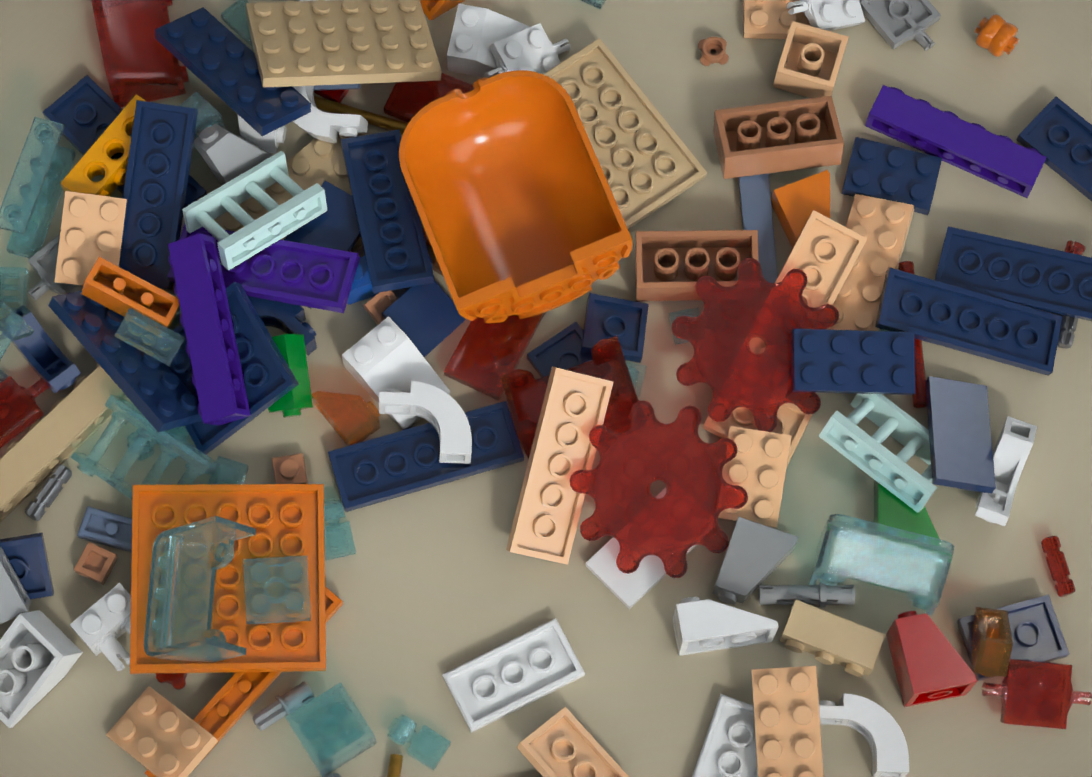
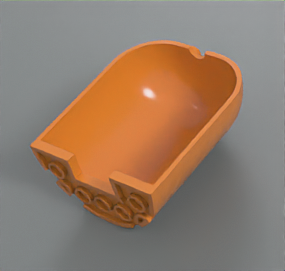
[399,70,633,323]

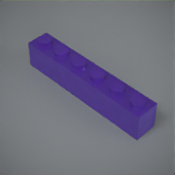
[865,85,1047,198]
[168,233,251,426]

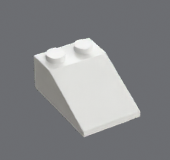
[447,3,530,78]
[342,316,450,430]
[672,597,778,656]
[0,610,83,728]

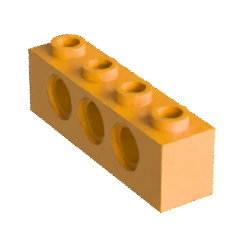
[60,94,147,197]

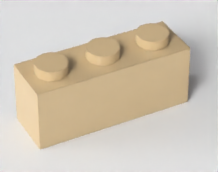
[780,600,886,677]

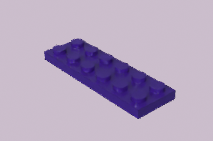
[167,223,360,313]

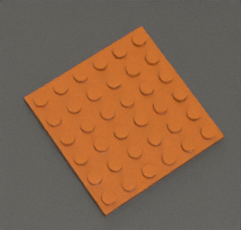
[130,484,326,674]

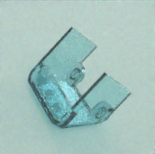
[809,514,955,616]
[144,516,256,662]

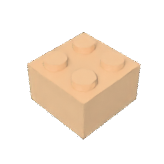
[773,21,849,98]

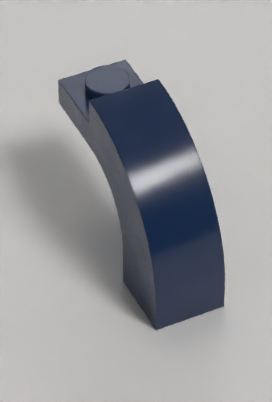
[248,296,317,356]
[0,305,81,394]

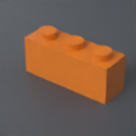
[81,257,180,337]

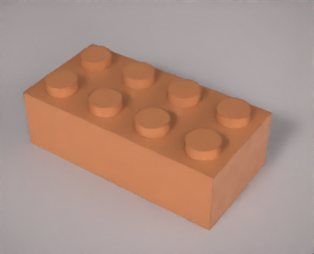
[713,96,844,179]
[636,230,759,301]

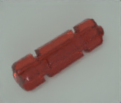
[1041,536,1075,597]

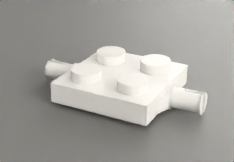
[787,0,865,31]
[484,23,571,78]

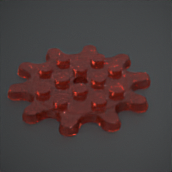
[671,258,839,432]
[569,401,748,578]

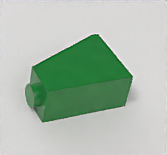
[268,334,313,418]
[874,480,941,556]

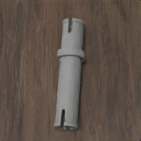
[759,582,855,607]

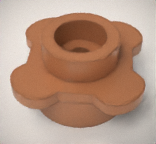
[698,37,729,66]

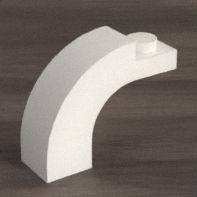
[292,86,368,144]
[379,381,472,464]
[975,416,1037,526]
[819,693,909,777]

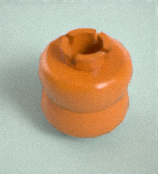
[974,14,1019,57]

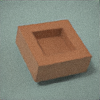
[362,291,397,325]
[272,453,308,484]
[74,542,118,585]

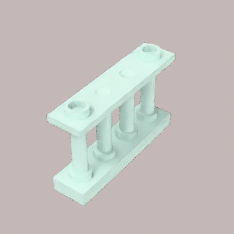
[182,151,328,270]
[819,394,937,513]

